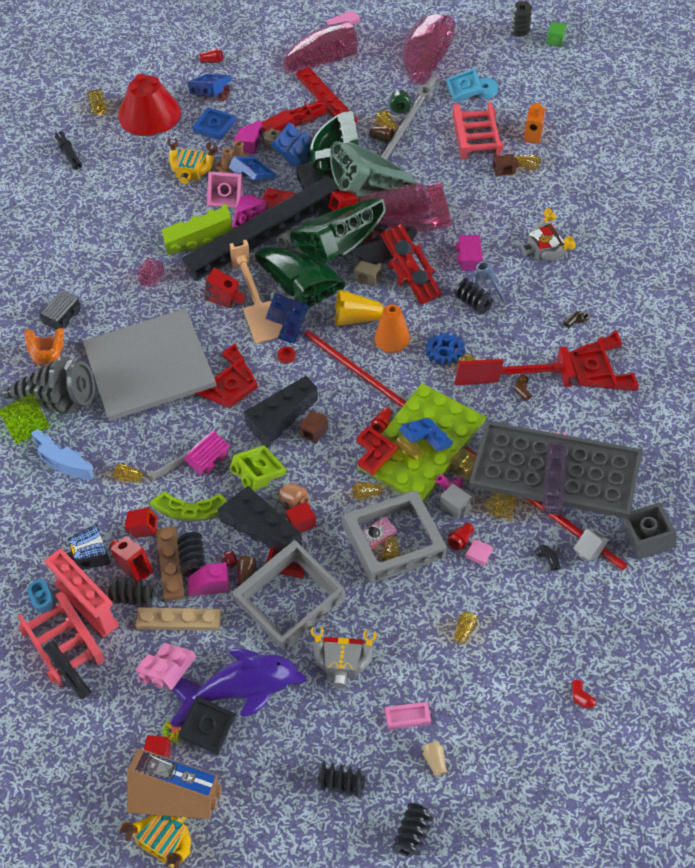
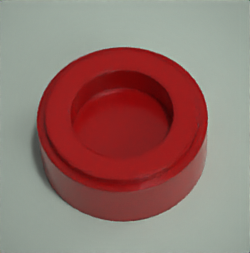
[277,346,296,364]

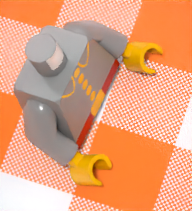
[311,626,377,688]

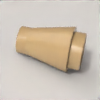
[422,741,448,777]

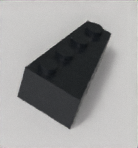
[244,376,318,448]
[218,486,303,553]

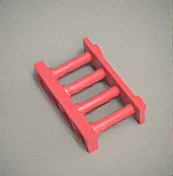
[453,102,503,160]
[18,591,105,687]

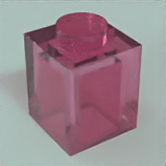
[137,257,165,288]

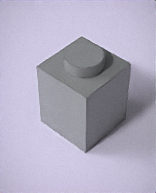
[440,484,472,519]
[573,528,609,561]

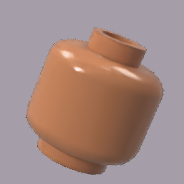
[279,483,309,509]

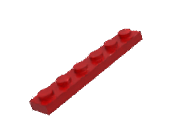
[296,67,358,124]

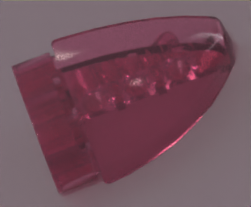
[402,14,455,85]
[283,21,358,74]
[358,182,452,231]

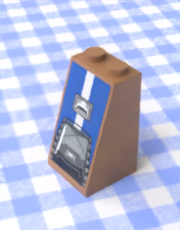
[127,749,222,819]

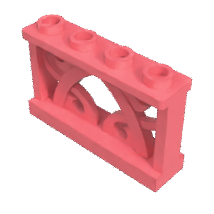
[44,548,119,638]

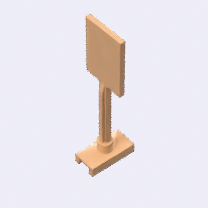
[230,240,287,344]

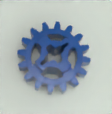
[425,331,465,367]

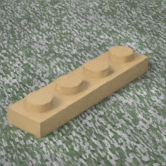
[136,608,222,631]

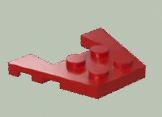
[569,331,639,391]
[194,343,258,409]

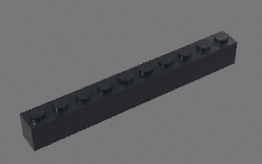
[182,176,340,281]

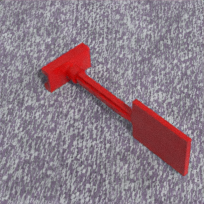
[454,347,576,387]

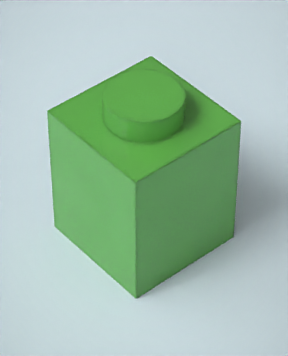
[547,22,567,47]

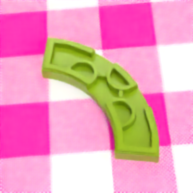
[149,491,227,521]

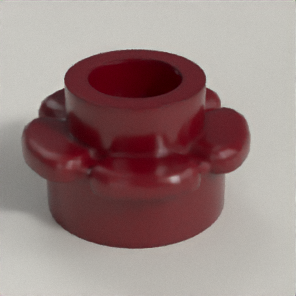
[221,550,238,569]

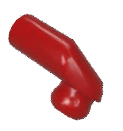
[572,680,596,709]

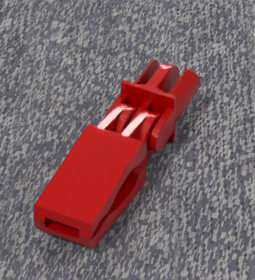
[262,100,328,132]

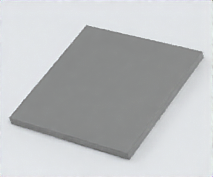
[83,308,217,421]

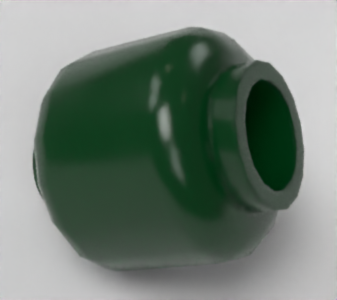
[390,90,411,114]

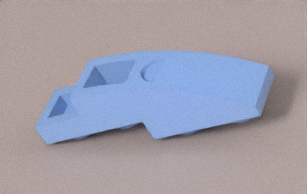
[32,429,95,480]

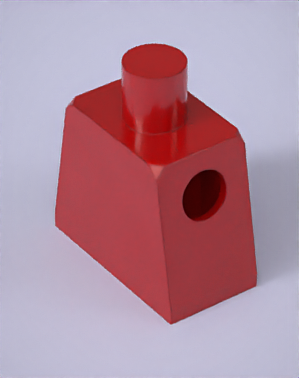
[109,537,153,584]

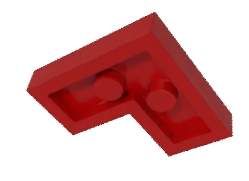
[356,426,398,476]

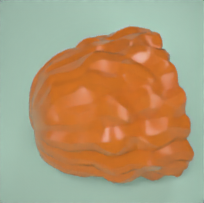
[24,328,64,366]

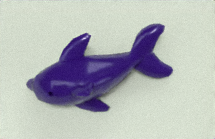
[170,648,306,727]

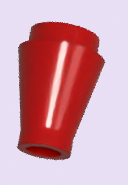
[200,48,223,63]
[371,407,392,434]
[447,522,475,551]

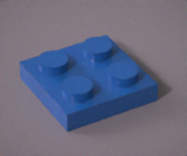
[192,107,236,140]

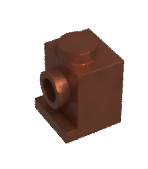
[492,154,518,177]

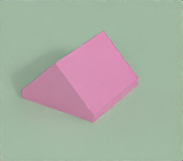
[207,172,244,208]

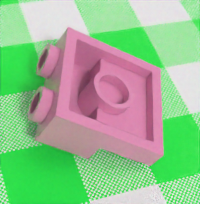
[135,643,197,690]

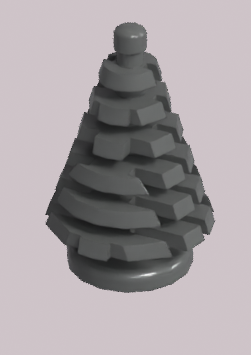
[2,357,95,414]

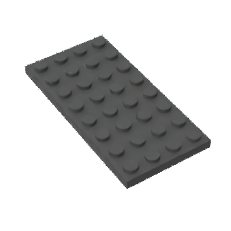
[469,421,643,519]

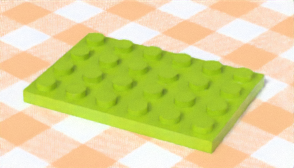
[357,383,486,503]

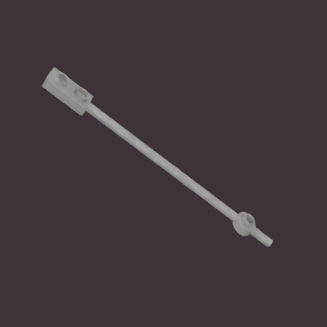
[352,75,437,202]

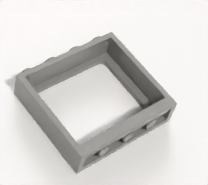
[342,491,447,584]
[232,540,346,650]

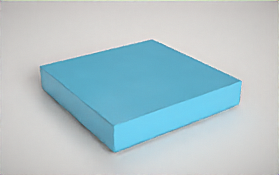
[446,68,484,103]

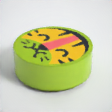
[162,720,182,743]

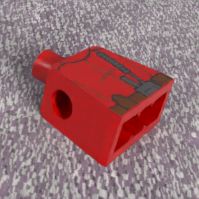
[204,268,246,308]

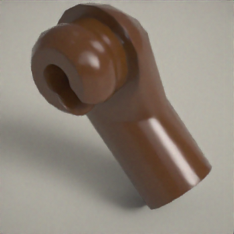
[514,374,532,401]

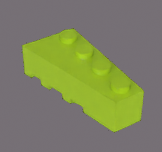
[161,203,232,255]

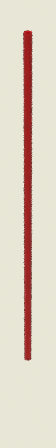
[304,330,628,571]

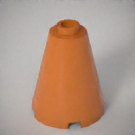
[374,304,410,353]

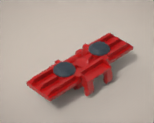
[380,224,442,305]

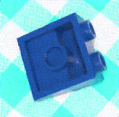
[188,74,232,97]
[271,122,313,167]
[229,156,277,181]

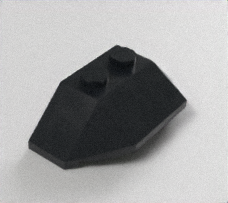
[351,227,417,265]

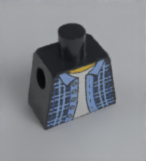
[65,524,111,570]

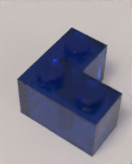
[265,293,309,344]

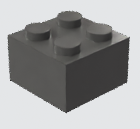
[622,502,677,559]

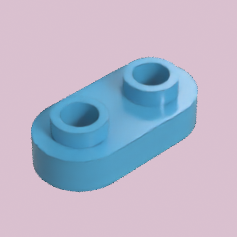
[27,579,55,613]

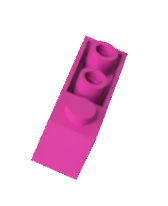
[232,194,266,227]

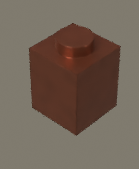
[299,410,328,444]

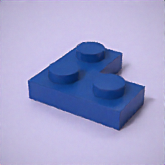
[399,418,453,452]

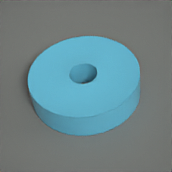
[476,78,498,98]

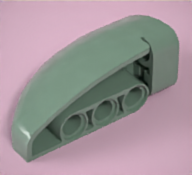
[330,141,417,199]

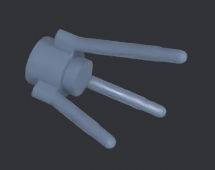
[473,261,505,301]

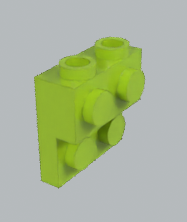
[230,445,287,491]

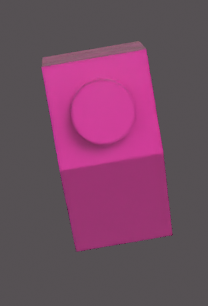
[233,120,263,154]
[188,563,230,597]

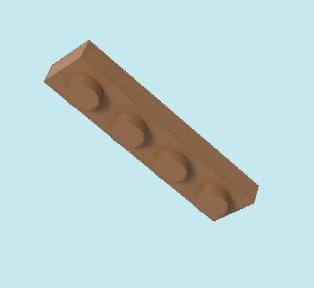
[156,526,185,602]

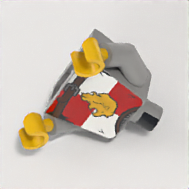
[521,208,576,261]

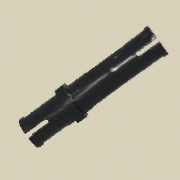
[55,131,83,170]
[42,640,92,700]

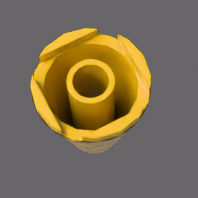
[334,290,384,326]

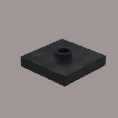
[177,696,236,756]

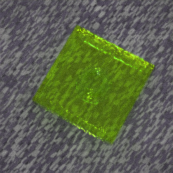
[0,393,50,444]

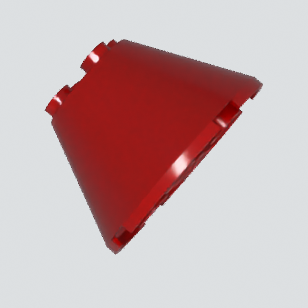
[118,73,181,136]

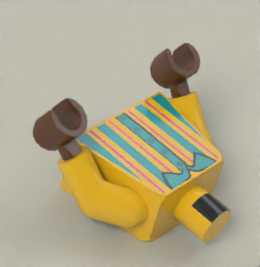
[167,137,218,184]
[119,815,191,868]

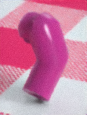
[436,474,464,490]

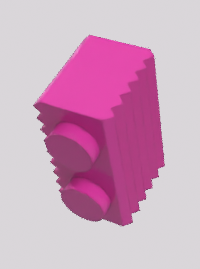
[455,235,483,271]
[184,430,230,476]

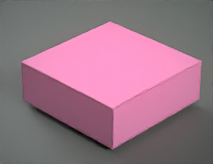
[466,539,493,566]

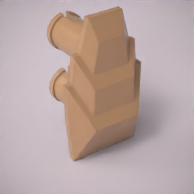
[212,141,249,173]

